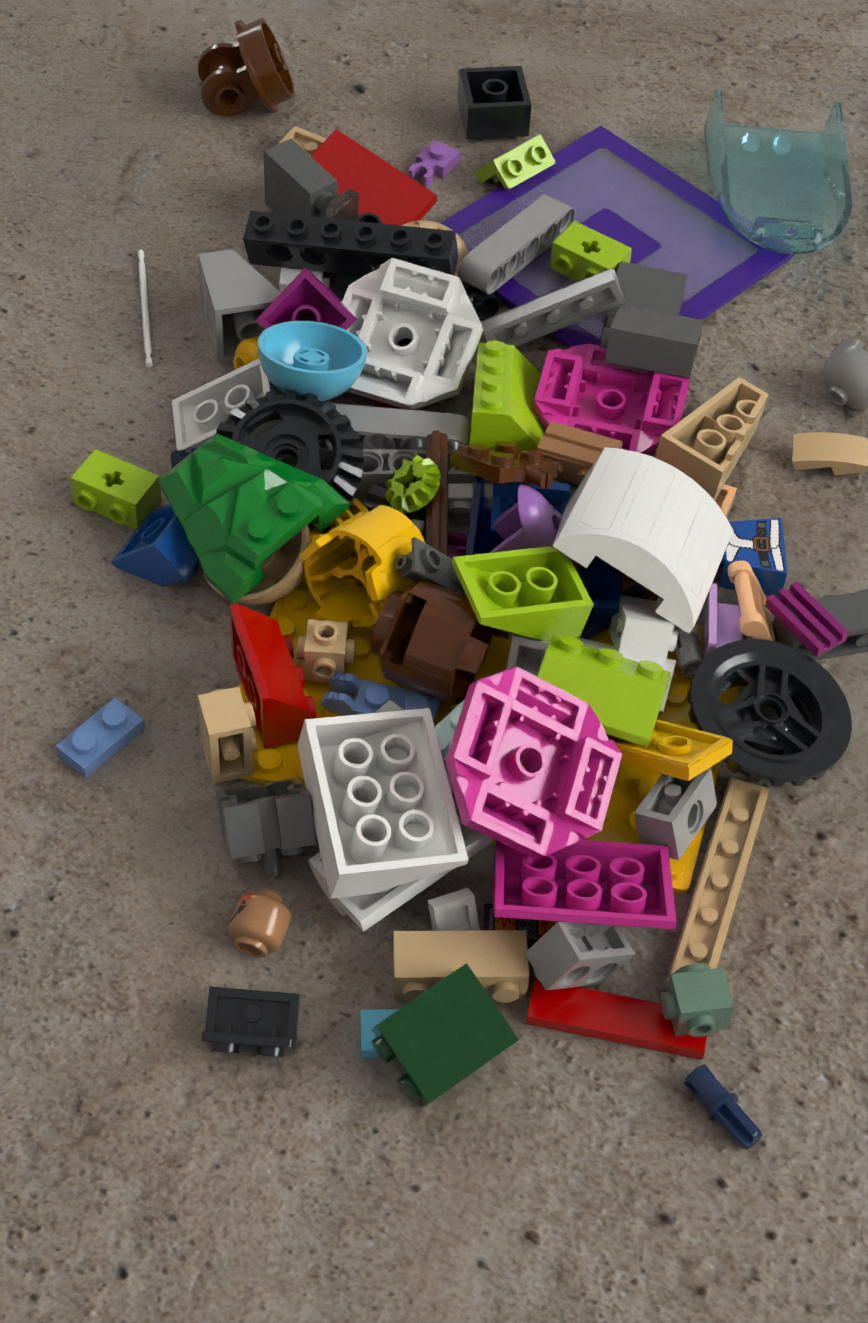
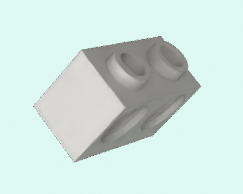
[525,922,635,991]

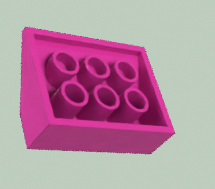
[492,840,676,929]

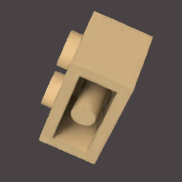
[198,686,257,784]

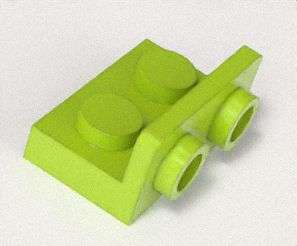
[475,134,555,190]

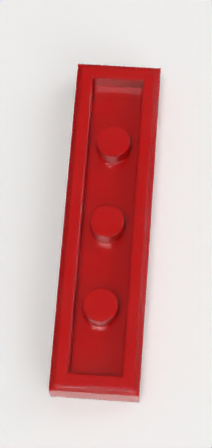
[526,978,707,1060]

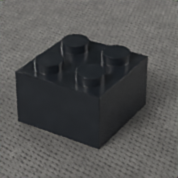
[457,66,532,140]

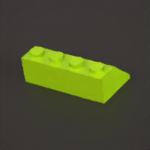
[470,341,544,450]

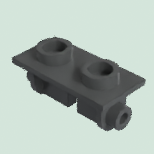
[395,537,466,596]

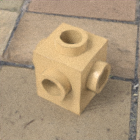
[297,620,355,683]

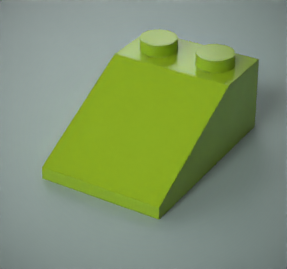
[451,546,594,641]

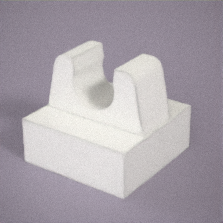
[428,888,480,931]

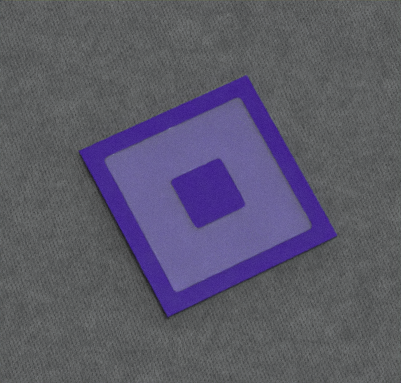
[440,126,795,348]

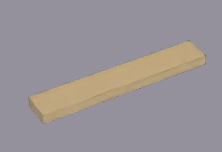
[664,777,770,989]

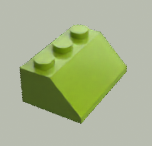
[537,635,671,747]

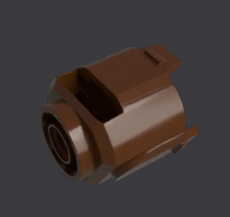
[371,580,512,706]

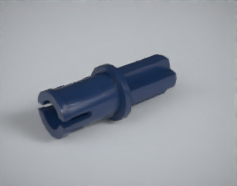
[684,1064,762,1150]

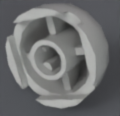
[823,338,868,410]

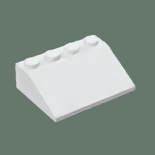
[297,708,469,899]

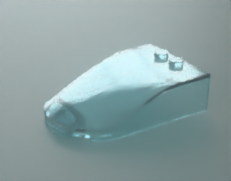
[704,90,852,254]

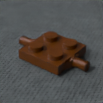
[450,441,558,489]

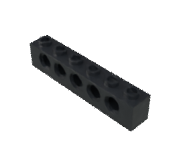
[243,211,459,276]

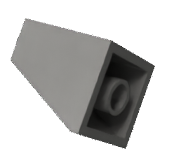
[198,249,281,363]

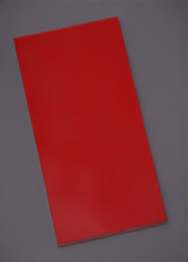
[311,129,438,226]

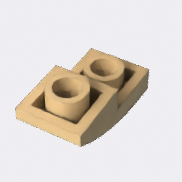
[792,432,868,476]

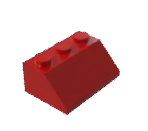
[229,603,317,749]

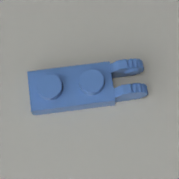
[321,672,441,724]

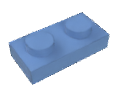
[56,697,145,778]

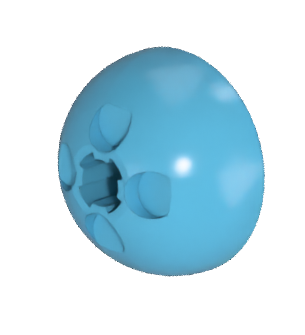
[258,321,367,401]

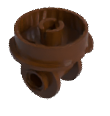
[197,18,295,116]

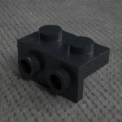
[201,986,301,1057]

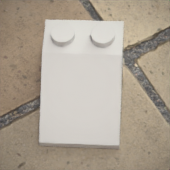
[172,359,284,453]

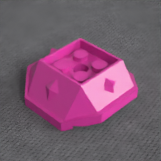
[533,344,690,456]
[445,667,622,860]

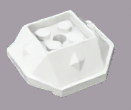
[342,258,483,410]

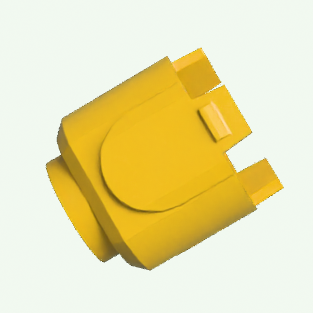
[299,505,425,628]

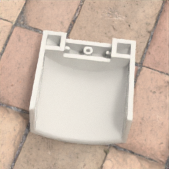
[553,447,733,634]

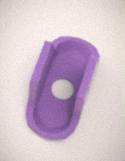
[491,484,583,575]

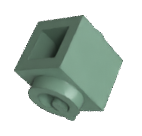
[661,963,734,1037]

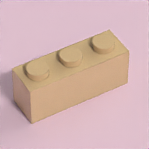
[392,930,529,1003]

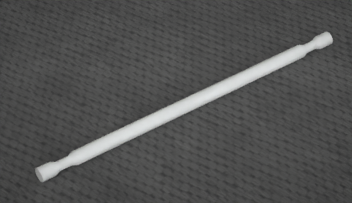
[137,250,153,367]

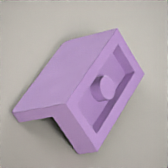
[701,583,743,659]

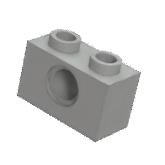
[634,768,717,860]

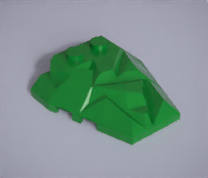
[158,433,349,604]

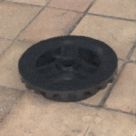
[216,390,364,532]
[687,639,852,787]

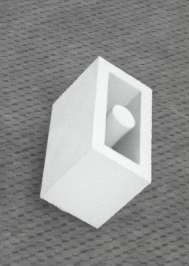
[608,594,678,664]

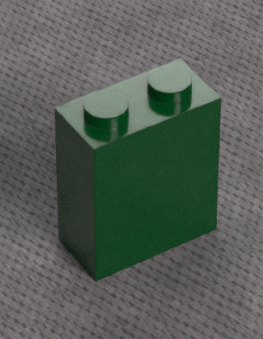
[371,963,519,1106]

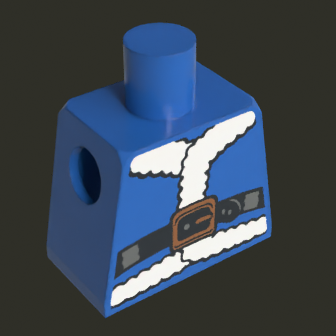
[718,518,787,597]

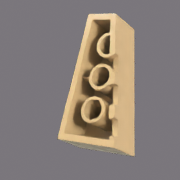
[654,377,769,501]

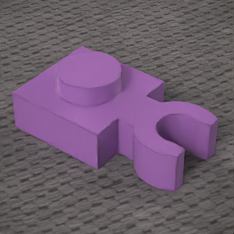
[409,140,461,188]

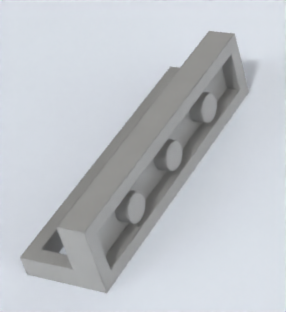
[481,268,625,347]

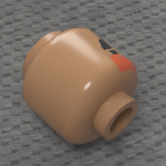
[227,889,292,958]

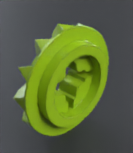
[385,455,441,513]

